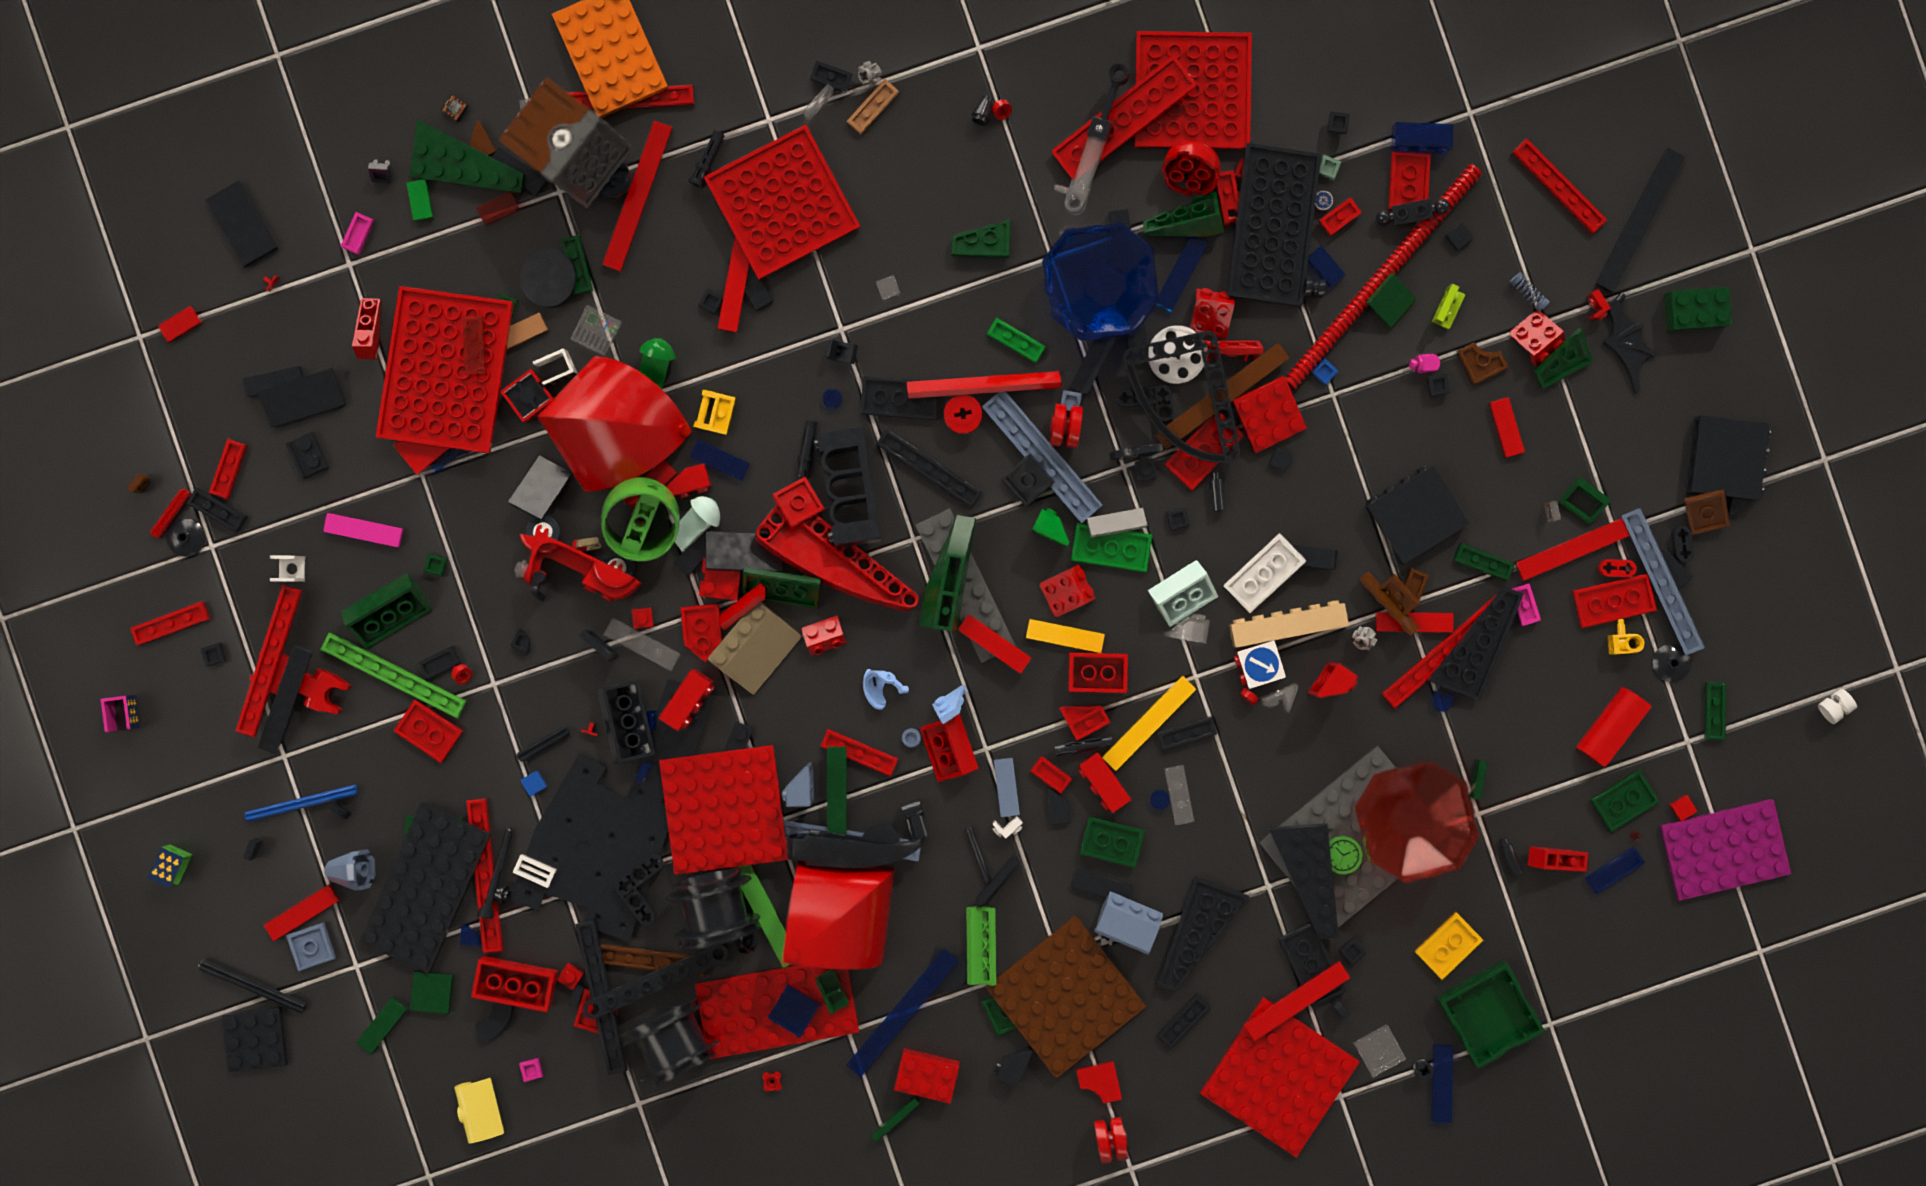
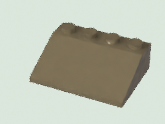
[708,602,802,695]

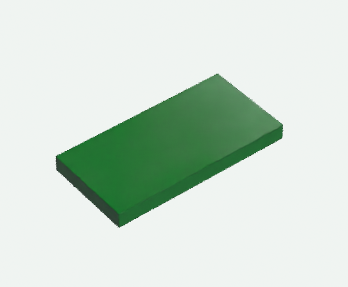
[1071,523,1152,572]

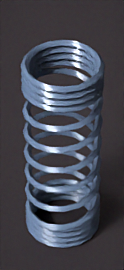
[1510,272,1549,312]

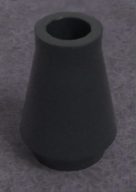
[971,95,993,126]

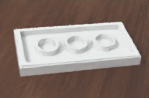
[1224,533,1306,613]

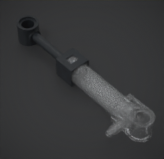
[1054,62,1129,215]

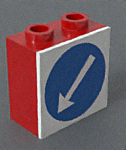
[1234,640,1286,689]

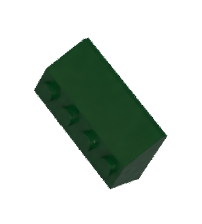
[341,573,432,649]

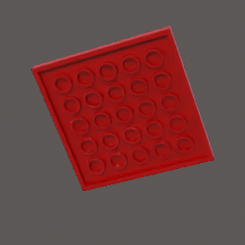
[1134,31,1252,149]
[704,125,860,280]
[659,745,789,874]
[1200,997,1360,1157]

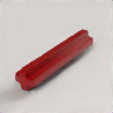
[150,488,191,538]

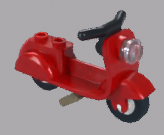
[514,516,641,602]

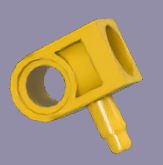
[1608,619,1644,655]

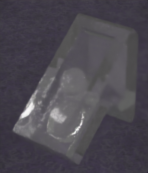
[1260,683,1298,713]

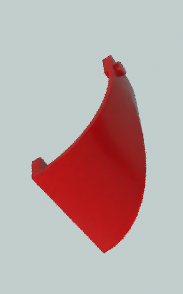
[537,356,692,492]
[782,861,895,969]

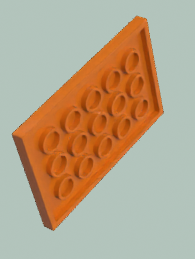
[552,0,669,118]

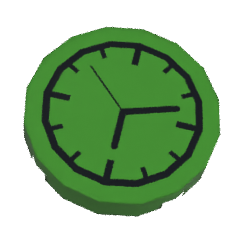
[1329,835,1363,875]

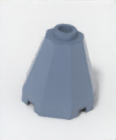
[324,849,376,890]

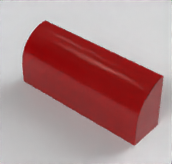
[1576,687,1652,767]

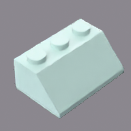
[1148,560,1218,627]

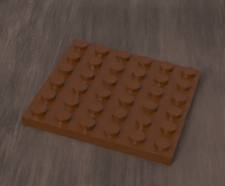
[985,915,1146,1078]

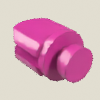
[1409,354,1440,373]

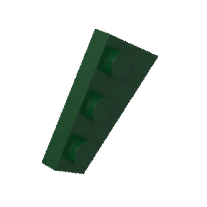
[952,219,1010,258]
[1534,328,1593,389]

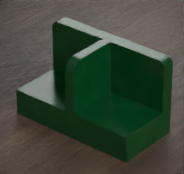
[815,969,850,1015]

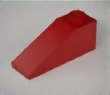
[1528,846,1589,872]

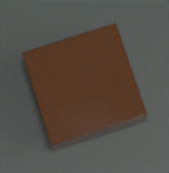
[127,474,151,493]

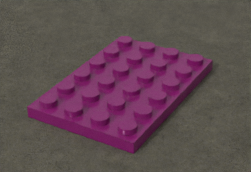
[1659,799,1791,901]

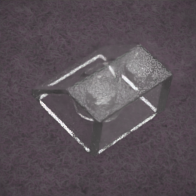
[1164,614,1210,643]

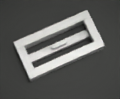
[513,854,557,888]

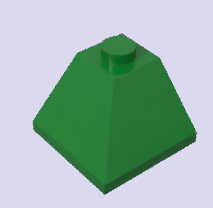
[1032,508,1069,547]

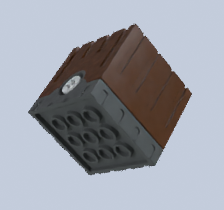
[499,77,634,209]

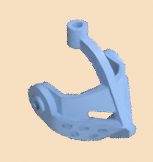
[863,669,909,710]

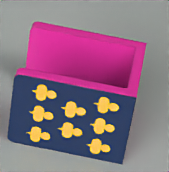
[101,695,139,732]

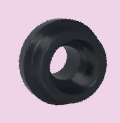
[495,885,511,905]

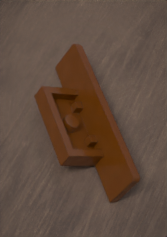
[1359,571,1420,636]

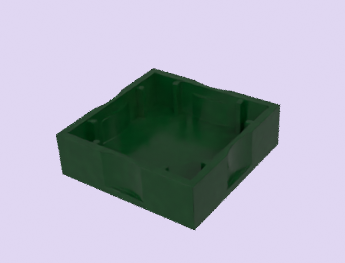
[1435,960,1545,1069]

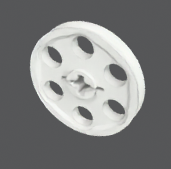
[1148,326,1205,384]

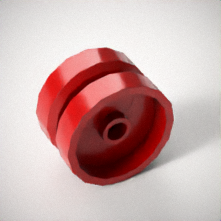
[1050,403,1083,449]
[1094,1117,1128,1164]

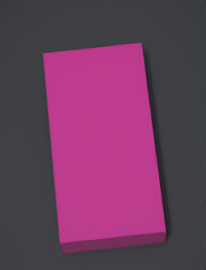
[340,212,375,255]

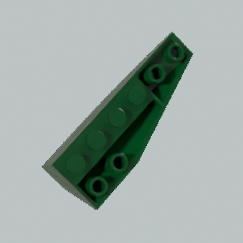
[919,515,976,632]

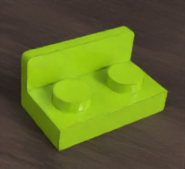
[1432,284,1465,329]

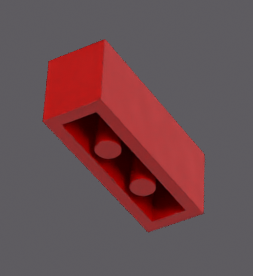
[1078,752,1131,813]

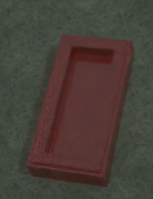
[476,192,520,226]

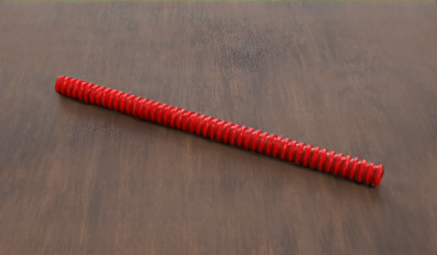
[1285,164,1482,390]

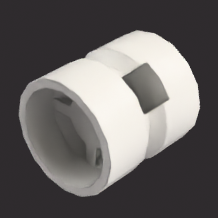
[1818,689,1857,724]

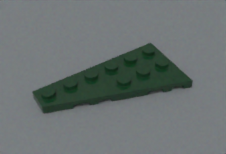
[409,119,525,194]

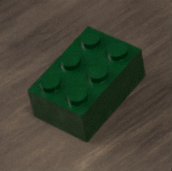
[1664,287,1732,332]

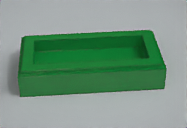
[406,179,434,221]

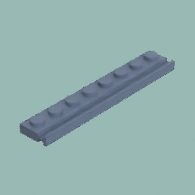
[982,392,1102,523]

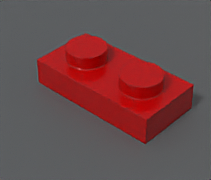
[1319,197,1362,236]

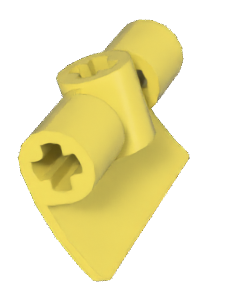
[454,1078,504,1144]

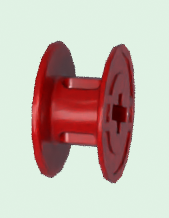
[944,395,982,434]

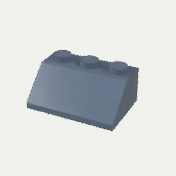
[783,762,814,807]
[1095,891,1163,955]

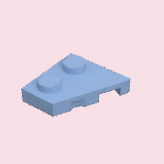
[932,685,967,724]

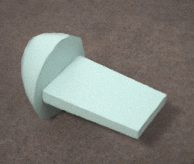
[675,496,720,551]

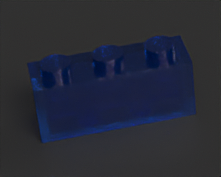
[1391,122,1454,154]

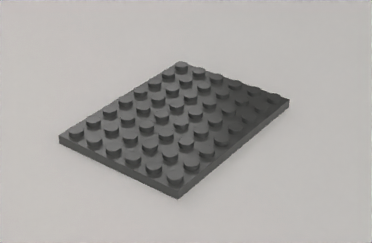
[1259,745,1451,928]

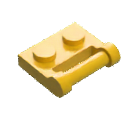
[693,390,736,435]

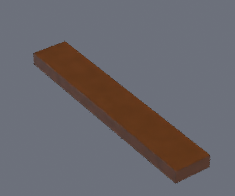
[601,944,706,976]

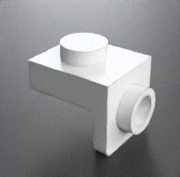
[992,816,1023,838]

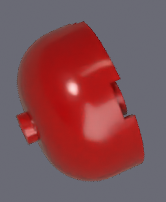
[1161,141,1221,196]

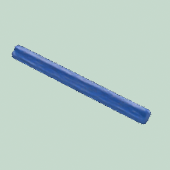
[245,785,358,822]

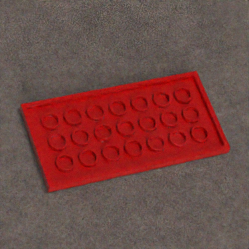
[695,965,860,1060]

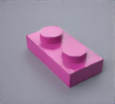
[1512,584,1541,626]

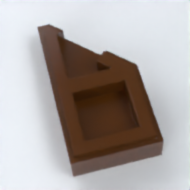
[470,120,496,156]

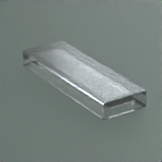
[1164,765,1194,825]

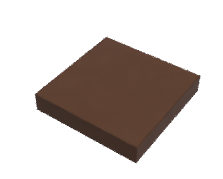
[1684,489,1730,535]

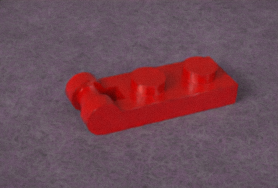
[1216,170,1239,227]

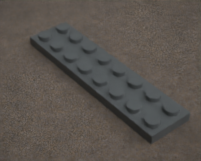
[916,508,1016,663]

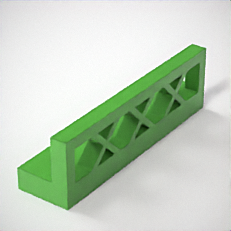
[966,906,996,986]

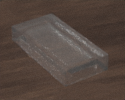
[803,84,835,121]

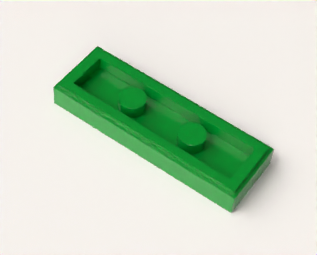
[987,317,1046,364]

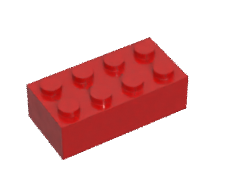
[471,956,559,1012]

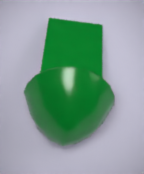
[639,338,676,389]

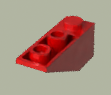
[352,298,381,359]
[660,463,712,504]

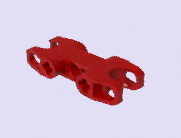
[249,651,352,715]

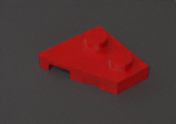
[1059,705,1111,740]

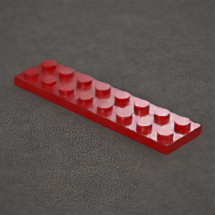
[1051,55,1197,182]

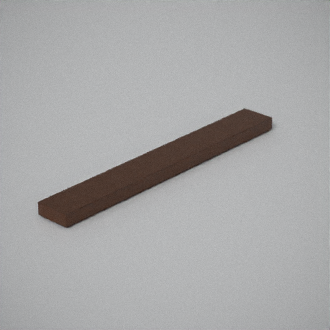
[1155,343,1289,450]

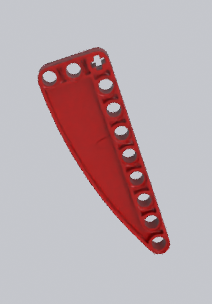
[755,505,918,612]

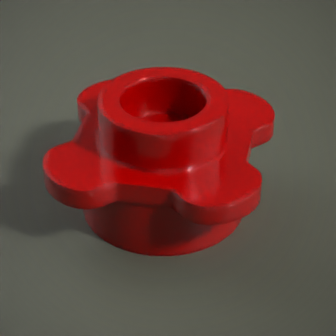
[762,1071,782,1092]

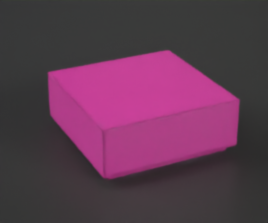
[519,1057,544,1082]

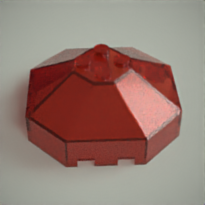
[1355,760,1480,883]

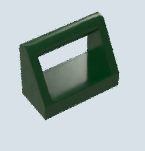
[1558,477,1611,525]

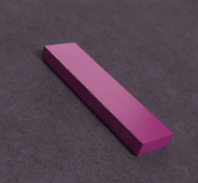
[323,513,404,547]

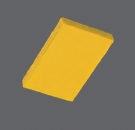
[1414,912,1483,980]

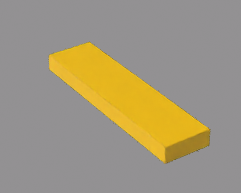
[1026,619,1105,653]

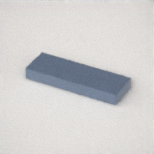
[994,757,1020,817]

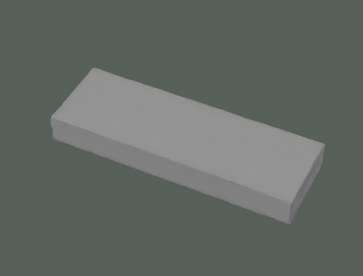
[1086,508,1147,538]

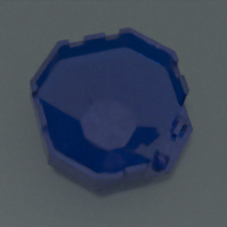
[1042,222,1159,341]

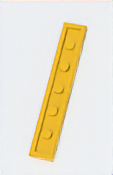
[1102,676,1196,771]

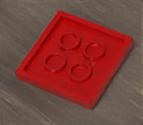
[1232,376,1307,453]

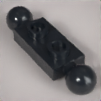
[1376,199,1450,226]

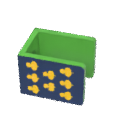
[148,844,193,888]

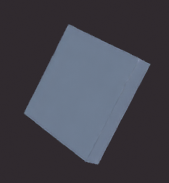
[286,922,336,972]

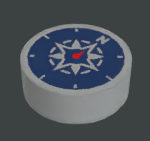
[1315,191,1333,211]

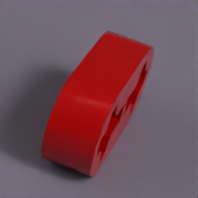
[1598,559,1637,577]

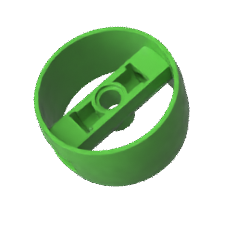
[601,478,680,561]

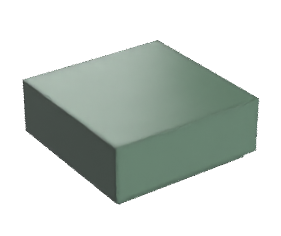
[1319,155,1341,181]

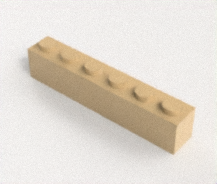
[1229,600,1349,648]

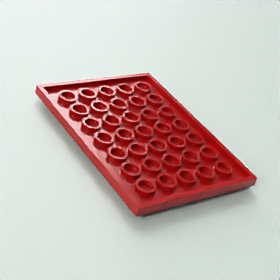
[376,286,514,454]

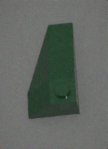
[1143,191,1224,237]

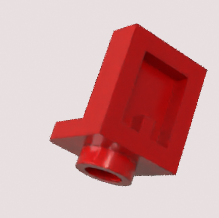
[1587,289,1611,321]

